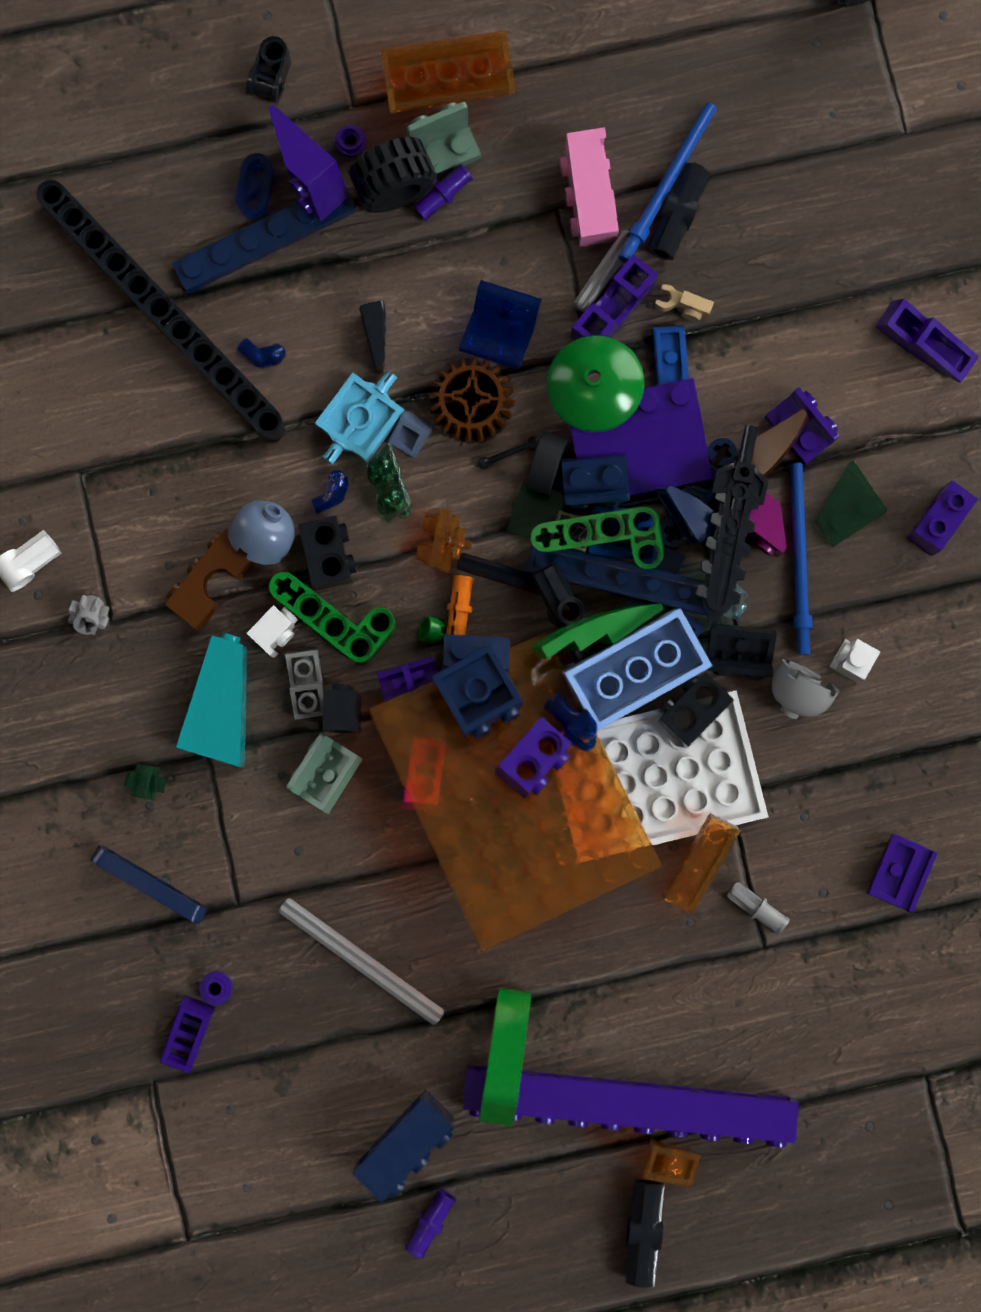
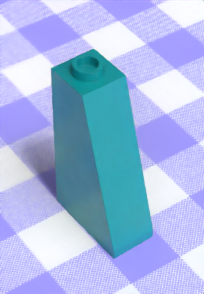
[176,632,247,768]

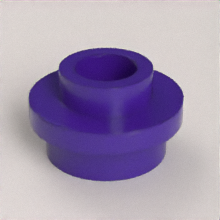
[335,125,367,157]
[199,971,233,1005]

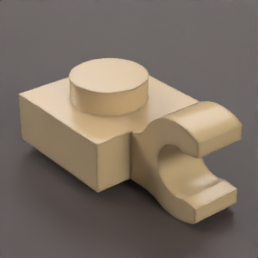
[654,284,714,322]

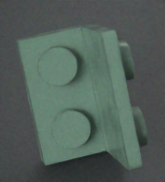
[406,102,481,178]

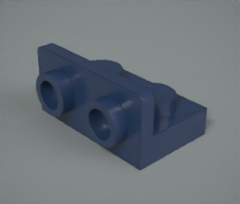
[561,454,630,509]

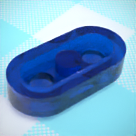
[236,153,274,219]

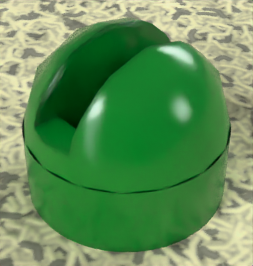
[419,616,446,643]

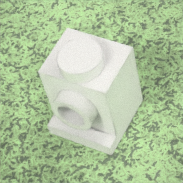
[247,605,298,658]
[829,639,880,683]

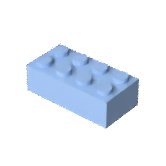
[561,608,712,731]

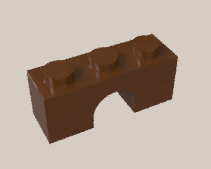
[165,529,255,632]

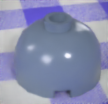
[228,500,295,565]

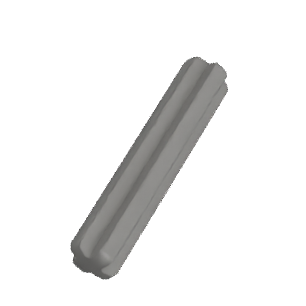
[573,230,629,313]

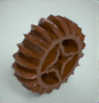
[428,356,515,444]

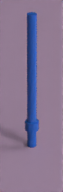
[618,103,717,263]
[790,463,813,655]

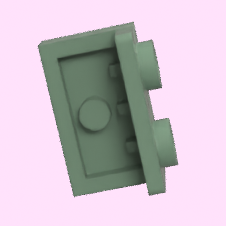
[286,733,363,814]

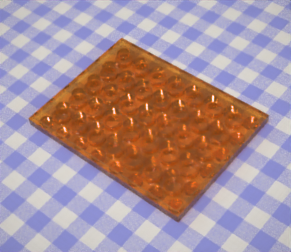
[369,632,662,952]

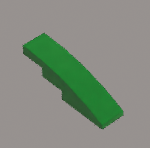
[530,603,664,659]

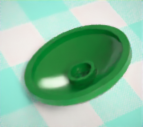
[546,336,644,432]

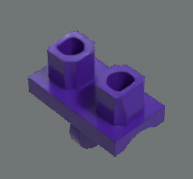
[376,656,438,705]

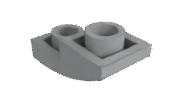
[285,648,324,720]

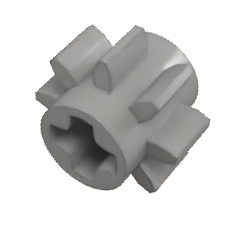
[68,595,109,635]

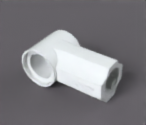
[0,530,61,592]

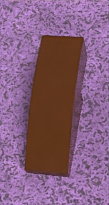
[751,409,809,477]

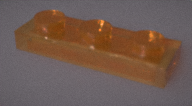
[662,813,740,914]

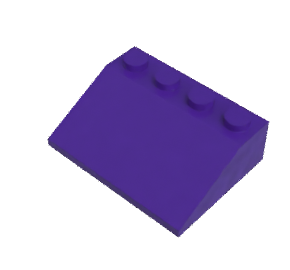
[570,378,713,505]

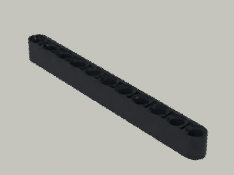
[36,179,286,442]

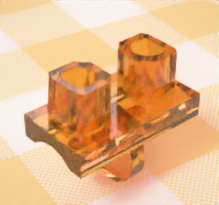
[416,509,472,573]

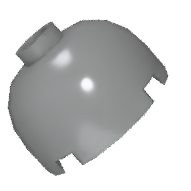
[772,659,839,719]

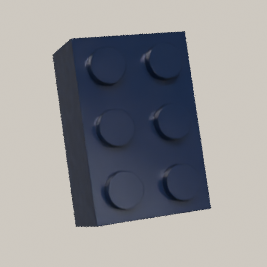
[352,1089,454,1203]

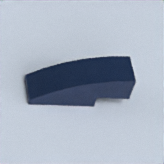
[654,485,716,556]

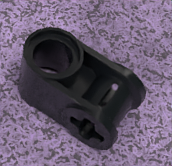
[246,36,292,104]

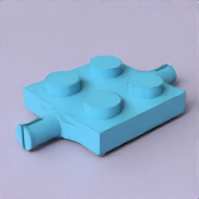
[315,370,405,465]

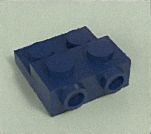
[432,644,524,740]

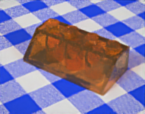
[380,30,516,113]

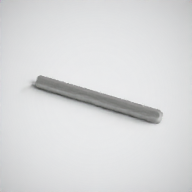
[279,898,444,1025]

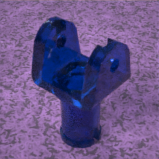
[544,693,598,752]

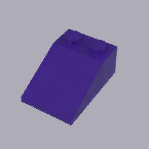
[268,105,349,222]

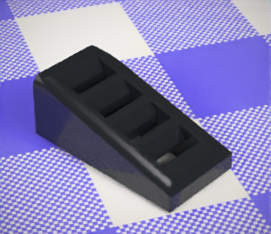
[359,300,386,374]

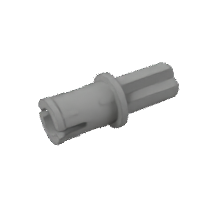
[727,882,790,935]

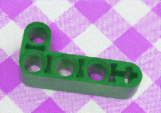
[531,506,664,569]
[269,572,396,664]
[479,987,532,1127]

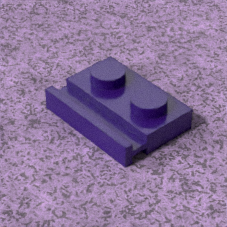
[866,833,938,913]

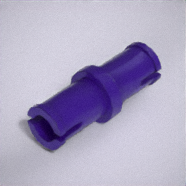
[413,164,473,222]
[405,1189,456,1259]

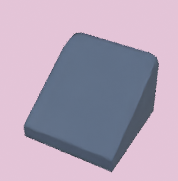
[388,411,434,458]

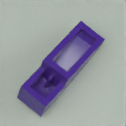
[875,299,979,383]

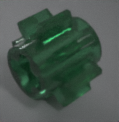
[124,764,167,800]

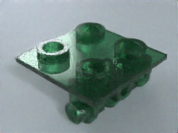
[367,444,413,524]

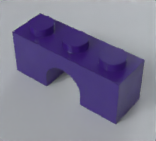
[570,254,658,341]

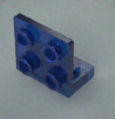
[459,280,542,369]

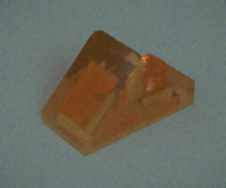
[640,1138,701,1187]

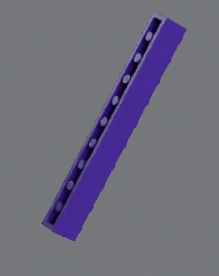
[463,1065,799,1148]

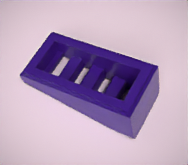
[159,996,215,1074]

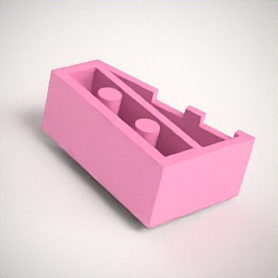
[559,127,619,247]

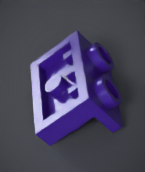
[764,387,839,466]

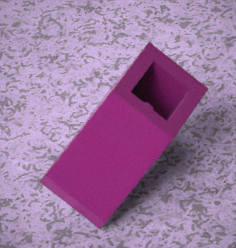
[746,492,787,557]

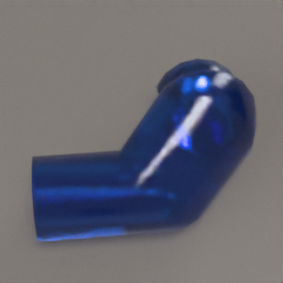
[237,338,286,368]
[311,470,349,514]

